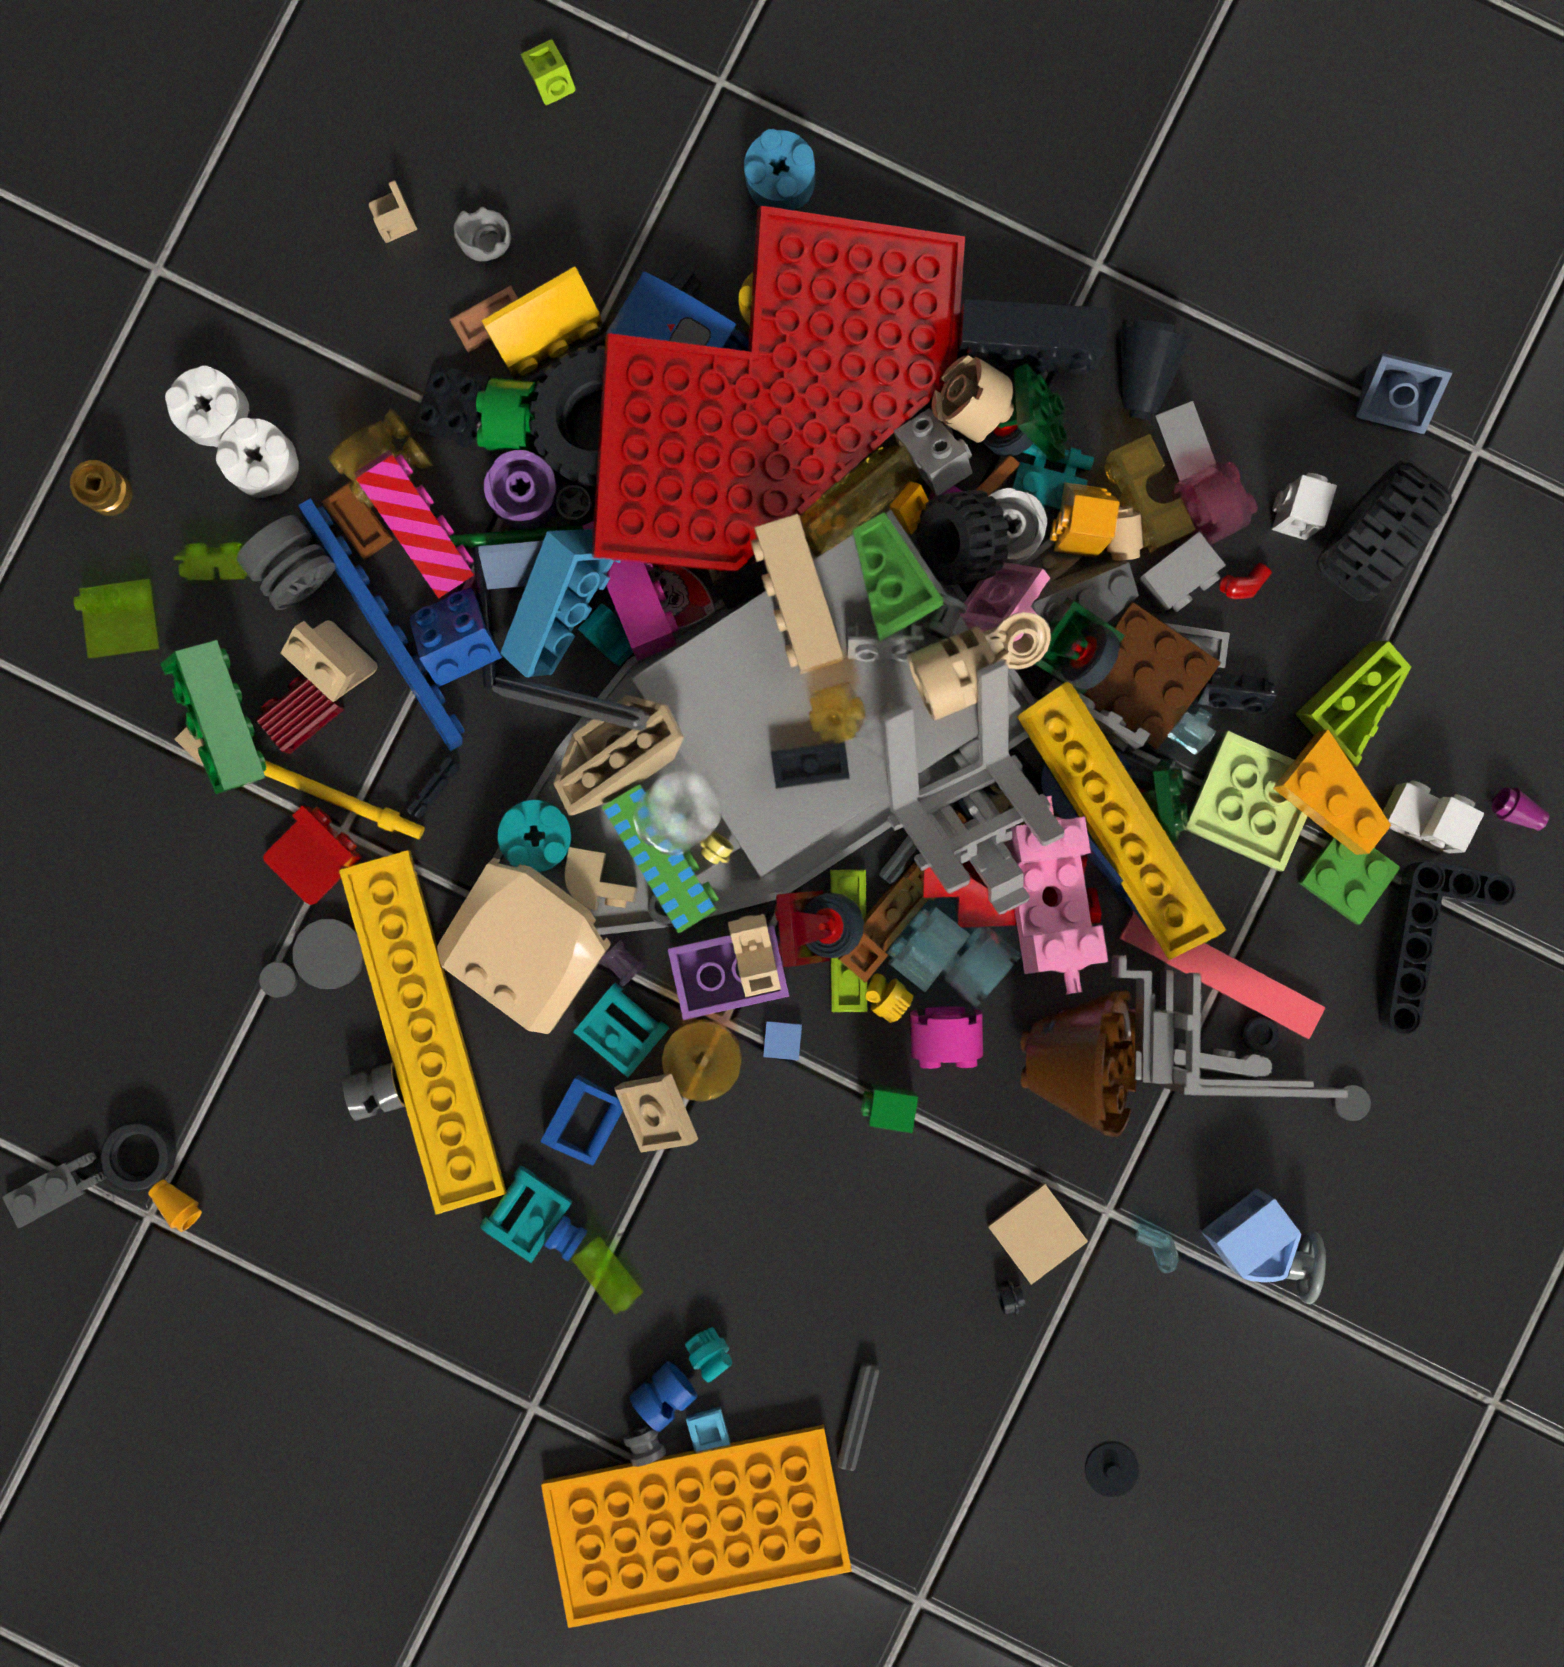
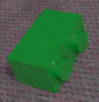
[861,1083,918,1133]

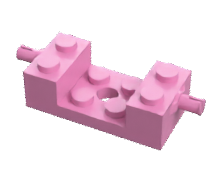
[1004,796,1108,994]

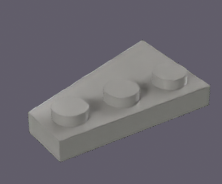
[1042,679,1150,752]

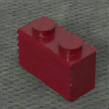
[256,674,344,754]

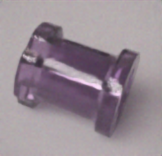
[599,939,646,987]

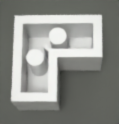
[1383,780,1484,854]

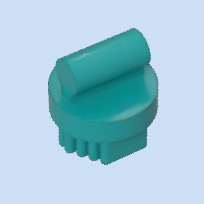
[685,1327,732,1382]

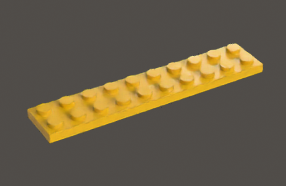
[339,850,506,1214]

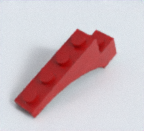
[921,855,1102,927]

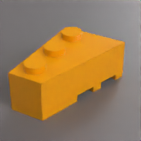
[1050,482,1120,558]
[1273,729,1391,855]

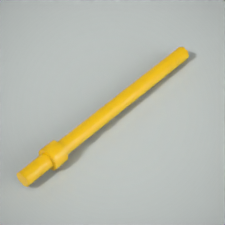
[263,760,425,840]

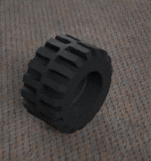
[917,490,1010,585]

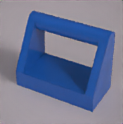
[540,1075,623,1165]

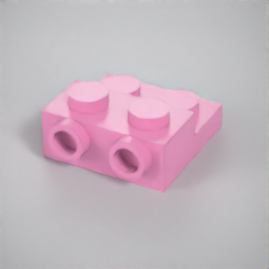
[960,562,1050,641]

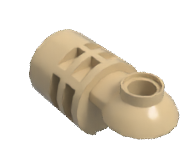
[907,612,1051,721]

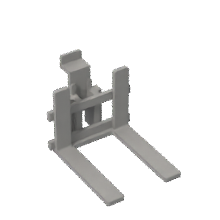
[882,659,1064,915]
[1111,955,1348,1098]

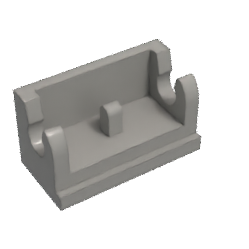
[1155,401,1217,484]

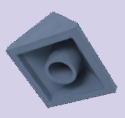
[1356,353,1452,434]
[478,541,543,589]

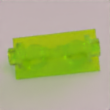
[174,542,248,580]
[571,1236,643,1315]

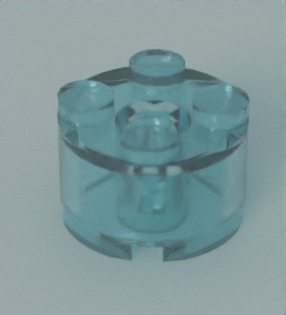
[942,926,1022,1009]

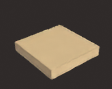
[614,1073,698,1152]
[987,1182,1088,1285]

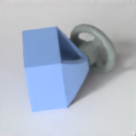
[1201,1188,1326,1304]

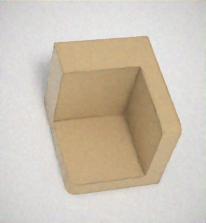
[369,180,418,243]

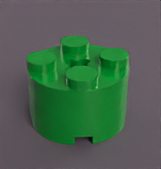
[476,378,538,453]

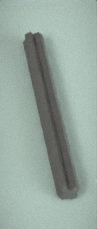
[492,675,649,731]

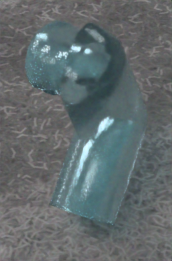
[1135,1224,1179,1273]

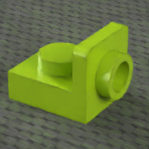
[521,39,576,105]

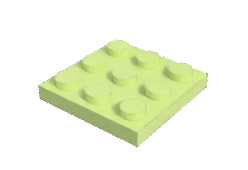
[1185,731,1307,871]

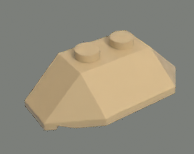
[553,695,684,815]

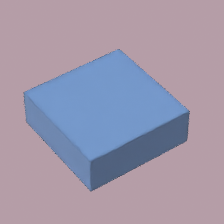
[763,1021,802,1060]

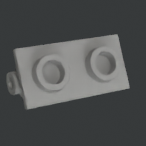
[847,622,924,662]

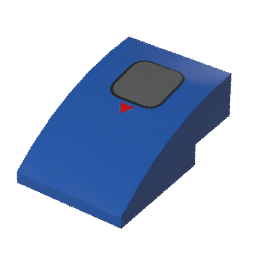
[606,272,736,348]

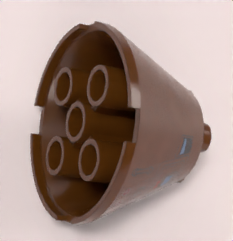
[1021,990,1137,1137]

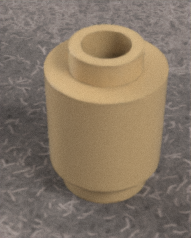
[1107,506,1143,561]

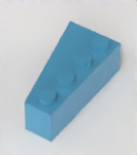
[500,529,621,677]

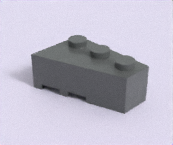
[1031,557,1139,625]

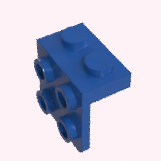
[409,588,502,687]

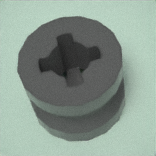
[623,1425,666,1467]

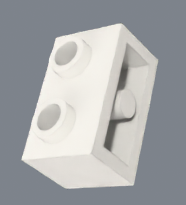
[1272,473,1337,540]

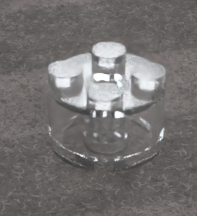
[634,771,720,855]

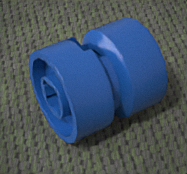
[629,1361,698,1432]

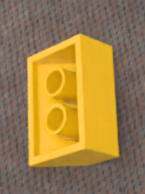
[481,267,603,377]

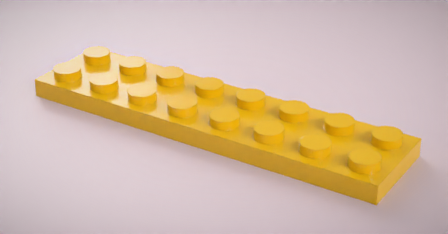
[1017,682,1226,960]

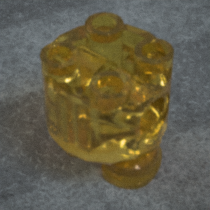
[328,408,433,508]

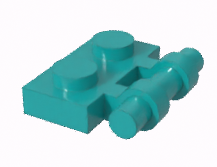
[1012,443,1094,512]

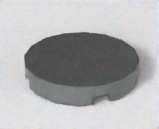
[293,919,364,989]

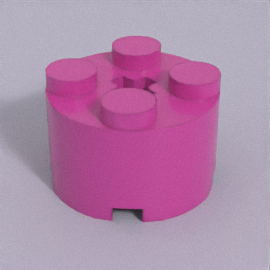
[910,1006,983,1069]

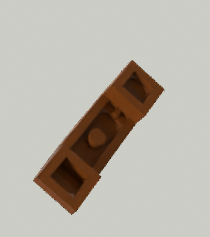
[838,862,936,983]

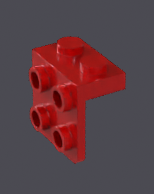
[263,805,362,905]

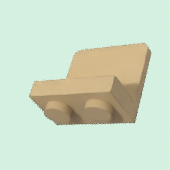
[281,621,378,702]

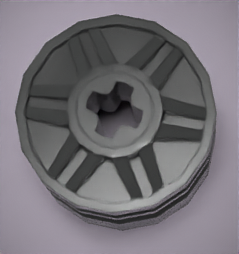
[236,515,335,610]

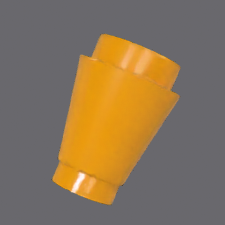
[148,1179,202,1232]

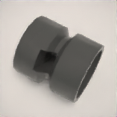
[342,1062,405,1121]

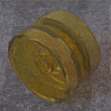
[662,1019,742,1102]

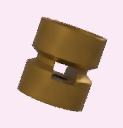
[70,460,132,516]

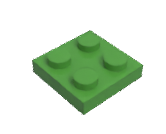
[1299,836,1401,925]

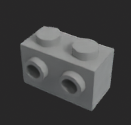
[894,409,972,496]

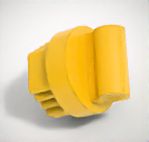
[866,973,913,1023]

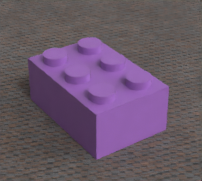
[668,925,789,1020]

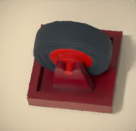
[775,890,864,967]

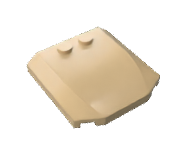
[436,858,611,1034]

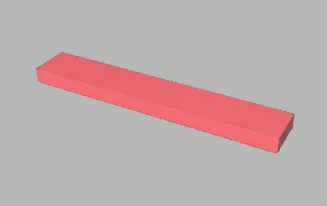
[1119,911,1325,1039]

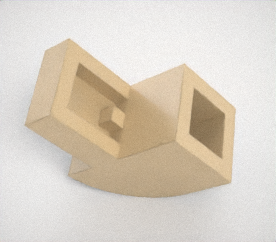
[565,847,638,911]
[728,914,781,997]

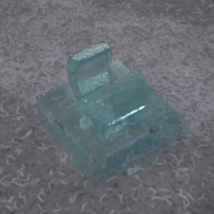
[1168,707,1216,755]

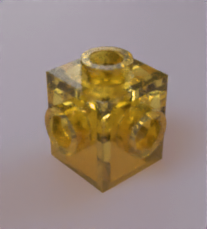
[809,681,866,743]

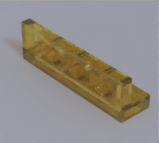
[799,446,921,558]

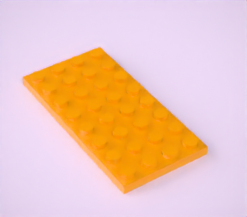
[541,1425,852,1628]

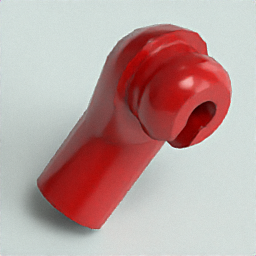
[1219,563,1272,599]

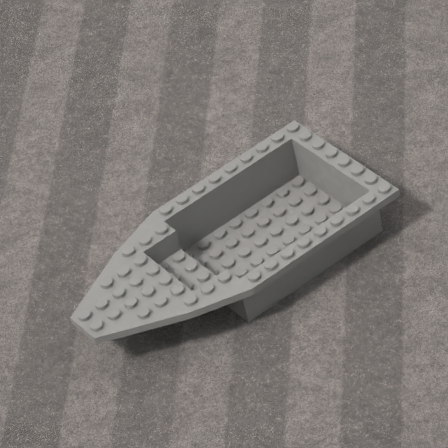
[491,487,1036,935]

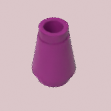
[1492,787,1549,831]

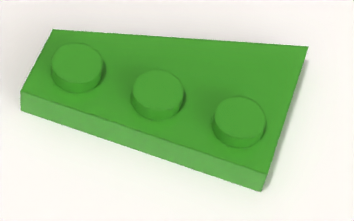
[853,512,943,642]

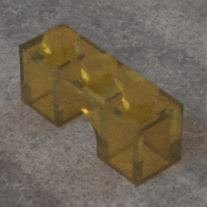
[1105,434,1196,554]

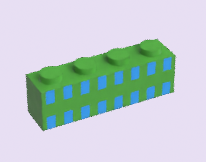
[602,784,719,933]

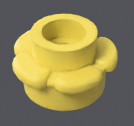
[699,831,734,864]

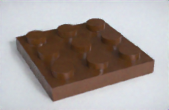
[1077,601,1221,750]

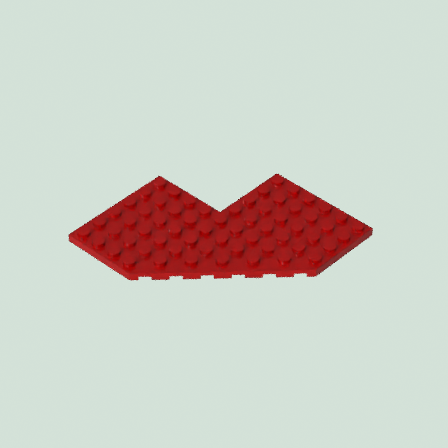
[592,206,965,572]

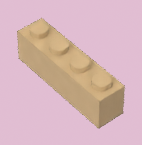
[750,514,844,674]

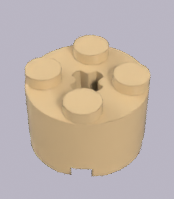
[932,355,1014,443]

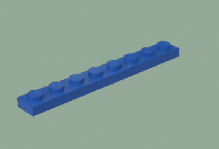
[298,498,465,752]

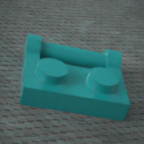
[574,982,670,1077]
[479,1166,573,1263]

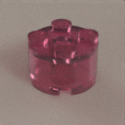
[1175,462,1257,546]

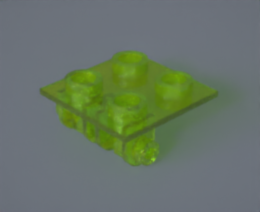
[74,579,159,659]

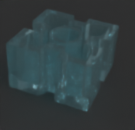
[887,907,970,992]

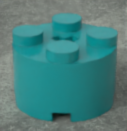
[498,800,571,872]

